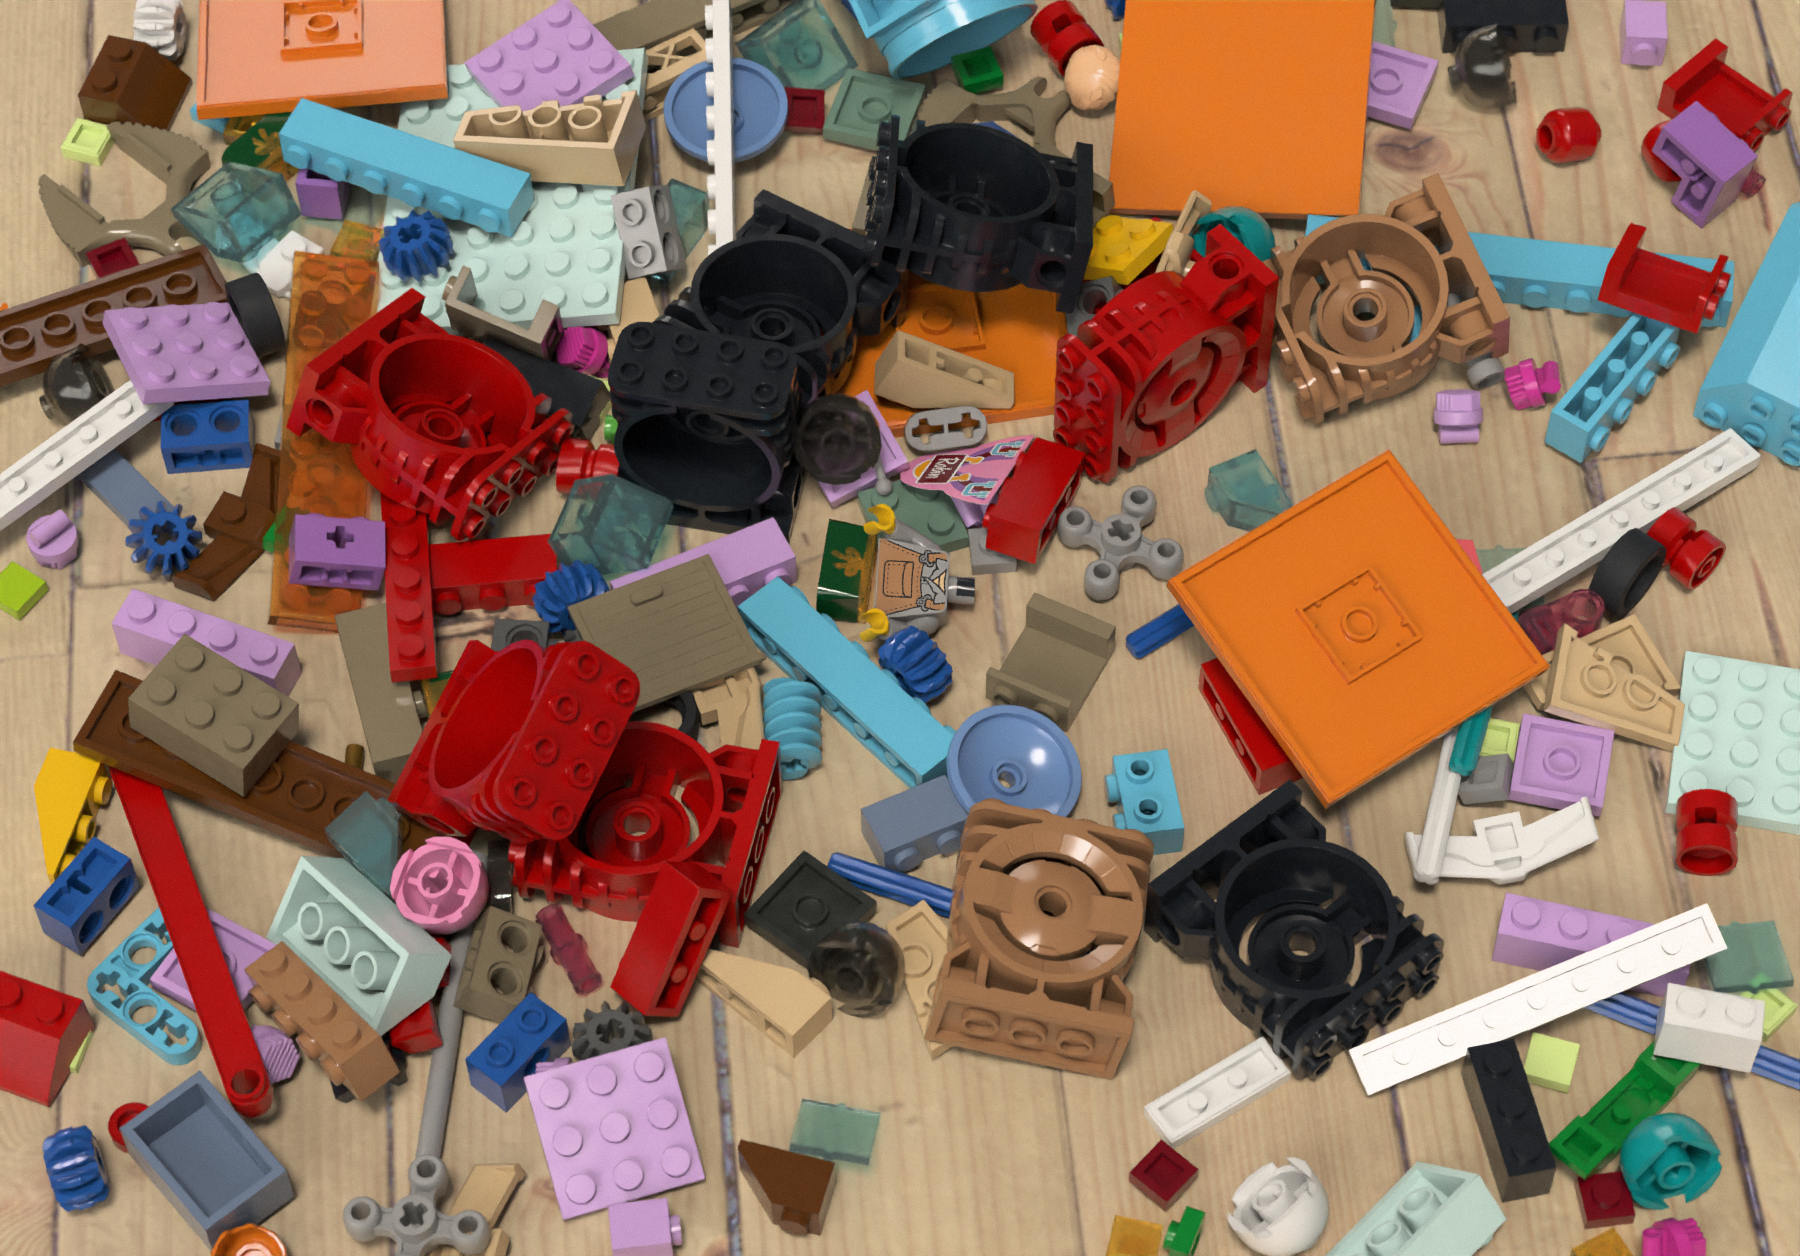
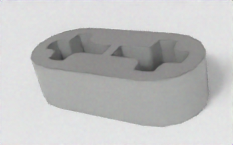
[903,406,987,451]

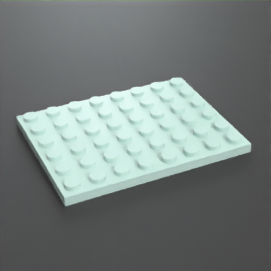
[369,48,648,336]

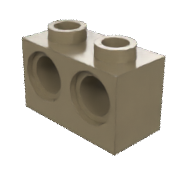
[453,906,544,1023]

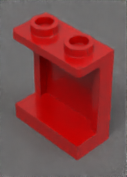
[1657,38,1793,152]
[1598,222,1731,334]

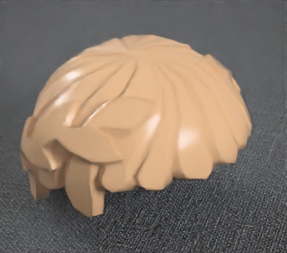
[1064,45,1120,110]

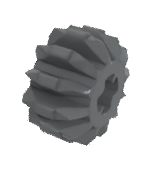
[571,1000,653,1061]

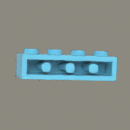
[1545,313,1680,464]

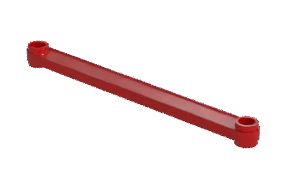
[108,765,274,1118]

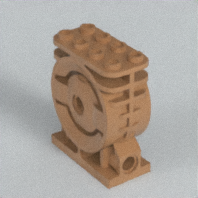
[1263,173,1510,425]
[924,798,1154,1080]

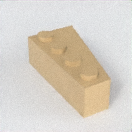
[453,90,647,186]

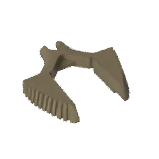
[910,77,1070,151]
[38,121,210,267]

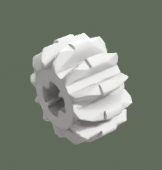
[132,0,187,60]

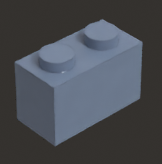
[861,775,967,872]

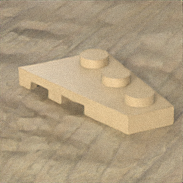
[1523,614,1681,711]
[1544,623,1685,751]
[886,900,954,1060]

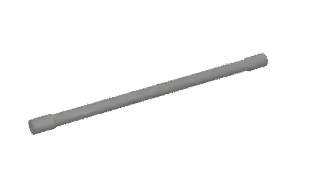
[409,851,490,1228]

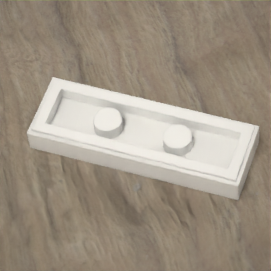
[1143,1036,1291,1149]

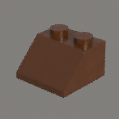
[78,35,193,132]

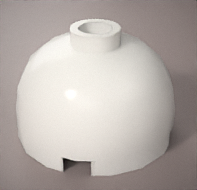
[1227,1157,1329,1256]

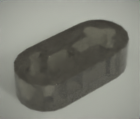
[487,838,515,914]

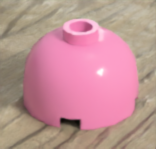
[390,837,489,934]

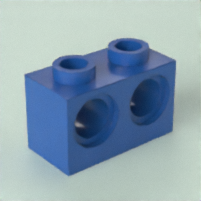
[161,399,255,474]
[33,837,140,956]

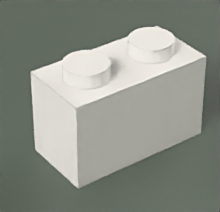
[1653,983,1765,1073]

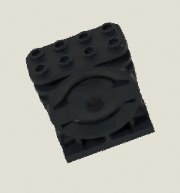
[862,114,1093,314]
[652,189,909,435]
[608,322,808,544]
[1144,779,1444,1079]

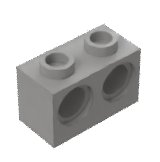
[610,185,687,279]

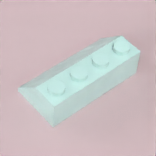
[266,856,452,1036]
[1326,1161,1507,1256]

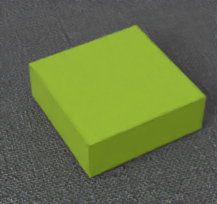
[0,561,49,621]

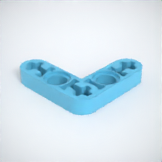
[87,907,202,1065]

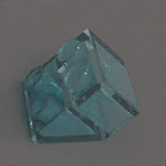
[548,474,674,575]

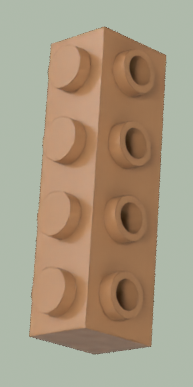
[244,941,400,1102]

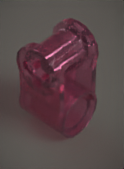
[1517,589,1604,655]

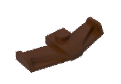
[172,443,296,601]

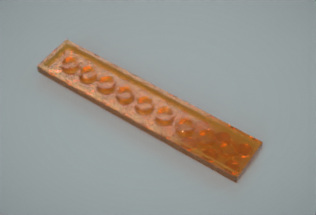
[268,250,379,633]

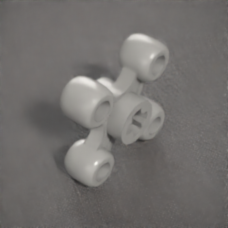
[1057,486,1184,601]
[343,1154,490,1256]

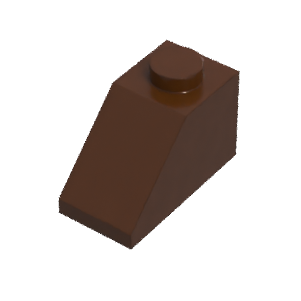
[738,1139,836,1236]

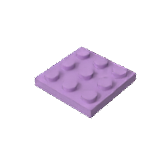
[464,0,635,111]
[102,302,270,404]
[523,1037,705,1221]

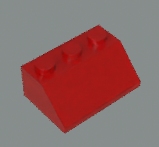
[0,971,95,1107]

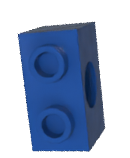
[465,992,571,1113]

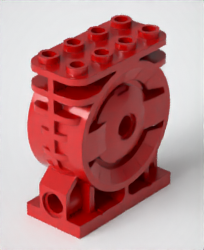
[1053,224,1279,483]
[286,288,574,541]
[387,640,641,846]
[508,721,783,948]

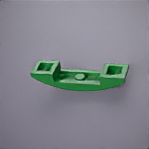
[1549,1041,1702,1180]

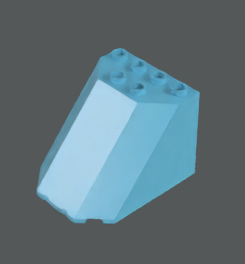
[1693,202,1800,468]

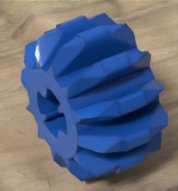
[379,209,454,283]
[125,500,202,578]
[532,559,610,636]
[878,625,953,703]
[42,1125,110,1212]

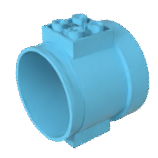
[849,0,1038,79]

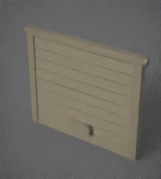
[567,554,766,713]

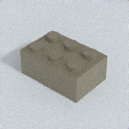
[128,634,299,797]

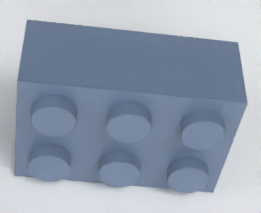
[119,1070,294,1251]

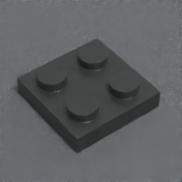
[744,850,877,975]

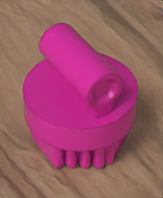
[556,326,610,378]
[1504,358,1561,410]
[1642,1218,1706,1256]

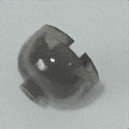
[1448,24,1518,109]
[39,343,115,427]
[794,393,882,485]
[807,920,906,1018]

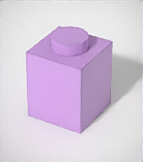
[1619,0,1668,66]
[608,1198,682,1256]

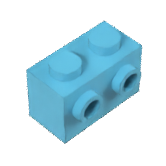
[1104,749,1184,855]

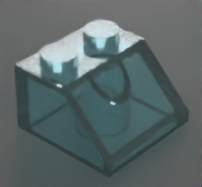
[735,0,858,90]
[170,162,301,263]

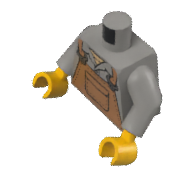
[858,504,975,642]

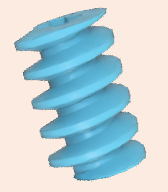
[763,677,822,780]

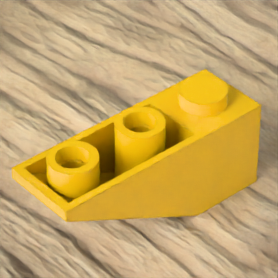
[34,747,112,885]

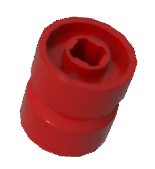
[1030,0,1104,76]
[556,437,621,502]
[1647,507,1726,590]
[1676,789,1738,876]

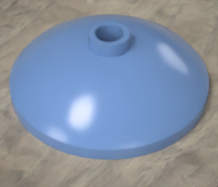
[664,57,788,163]
[946,705,1082,817]

